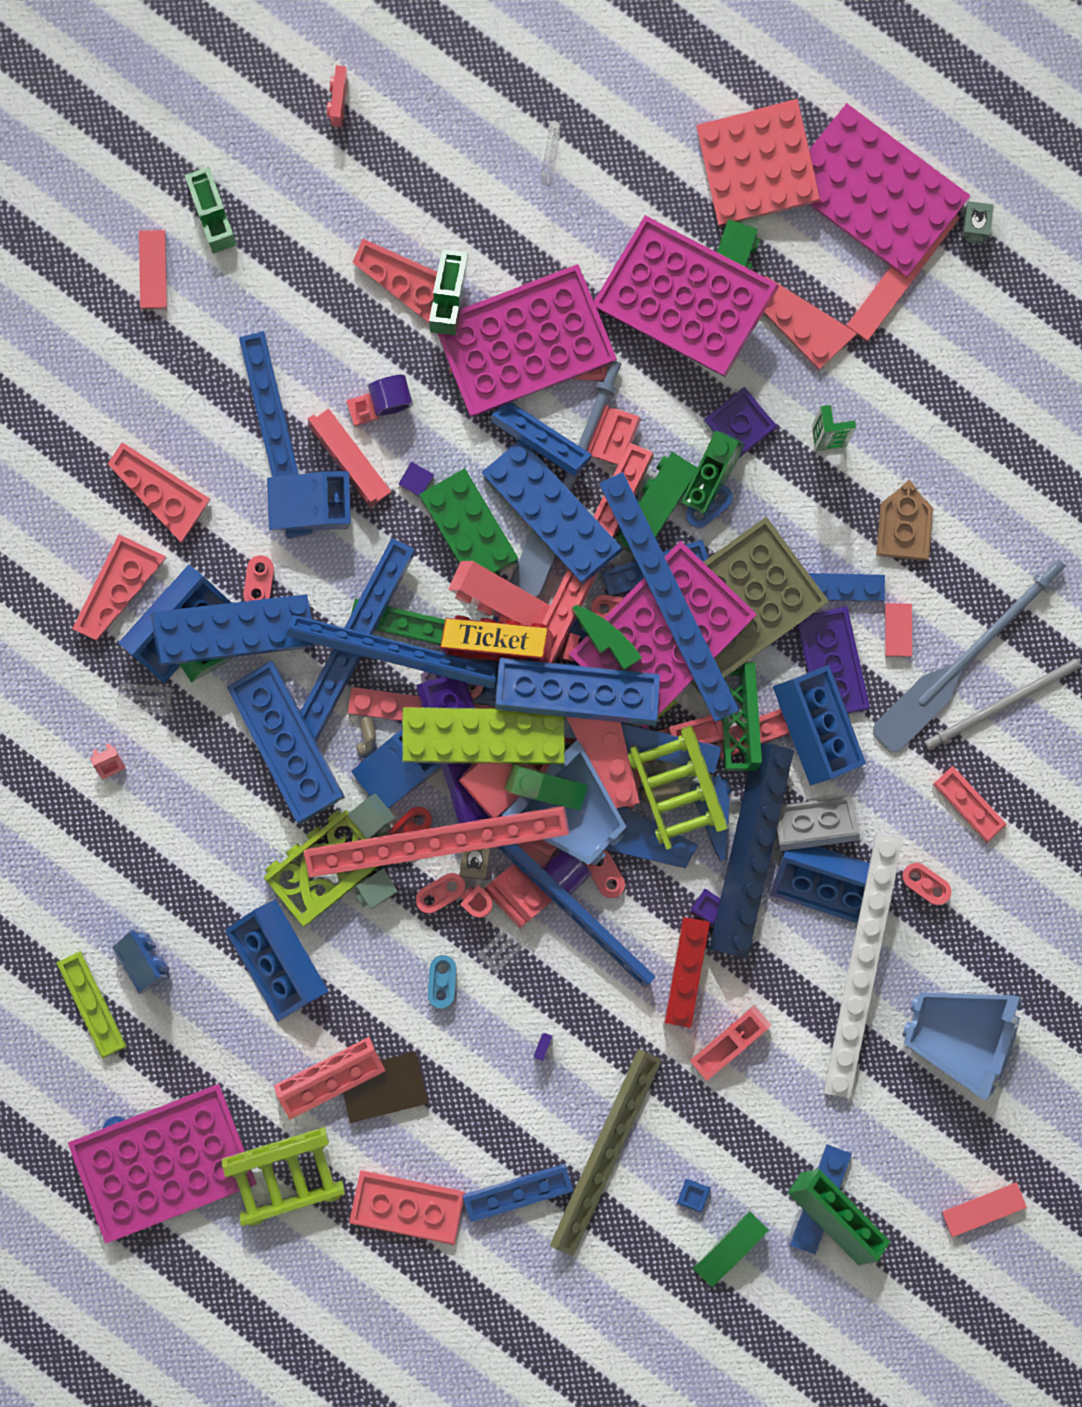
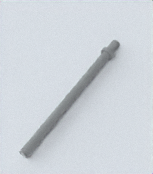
[924,658,1081,750]

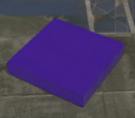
[703,387,778,459]

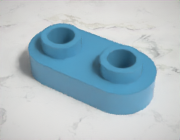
[428,955,457,1009]

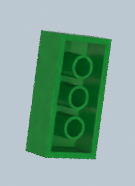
[419,468,519,575]

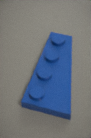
[604,807,698,869]

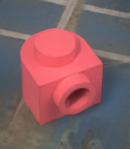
[460,885,493,918]

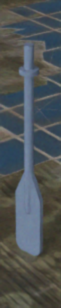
[510,361,622,598]
[873,559,1066,751]

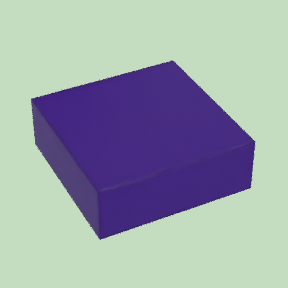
[398,461,434,497]
[690,889,720,925]
[534,1033,552,1061]

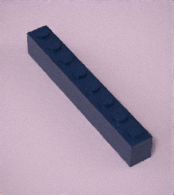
[709,743,794,958]

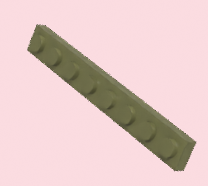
[550,1049,662,1256]

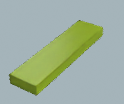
[56,951,127,1059]

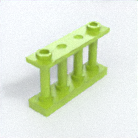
[628,725,728,850]
[222,1127,345,1226]

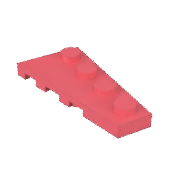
[352,239,437,322]
[763,276,857,371]
[108,442,211,543]
[72,534,167,641]
[566,717,640,808]

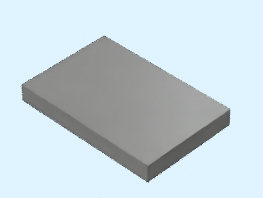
[776,796,860,851]

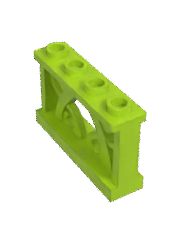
[263,810,380,927]

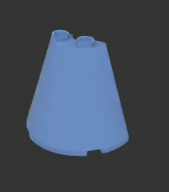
[502,740,626,866]
[903,992,1022,1100]

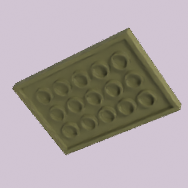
[691,516,829,695]

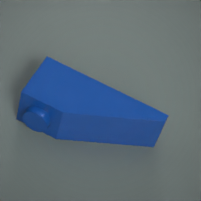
[689,775,732,862]

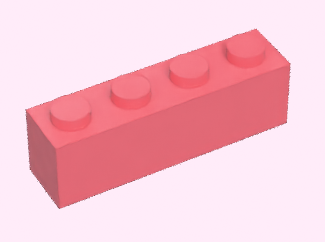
[448,561,550,626]

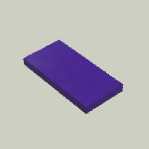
[797,606,870,714]

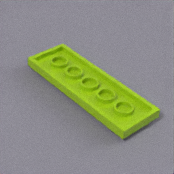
[402,708,564,765]

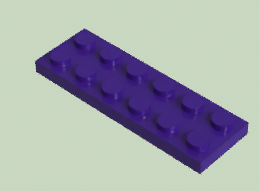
[416,677,506,824]

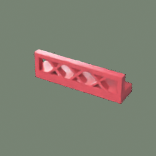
[308,409,391,508]
[274,1037,385,1120]

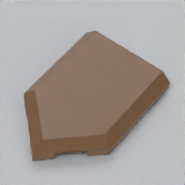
[876,480,933,561]

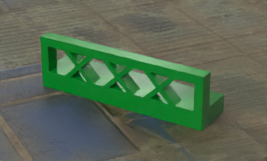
[812,405,856,451]
[722,662,762,771]

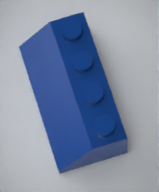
[118,564,232,684]
[772,665,866,786]
[770,846,870,923]
[225,899,329,1022]

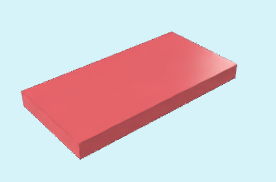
[349,1170,465,1245]

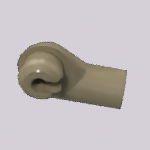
[356,717,376,757]

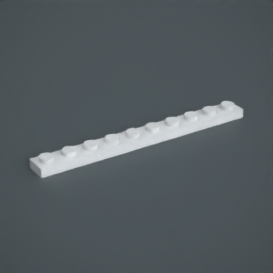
[824,831,903,1098]

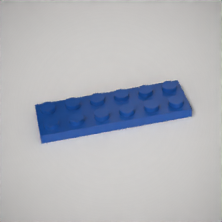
[481,440,623,585]
[151,594,317,666]
[495,658,660,726]
[227,660,345,824]

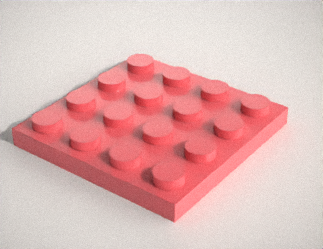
[696,99,821,227]

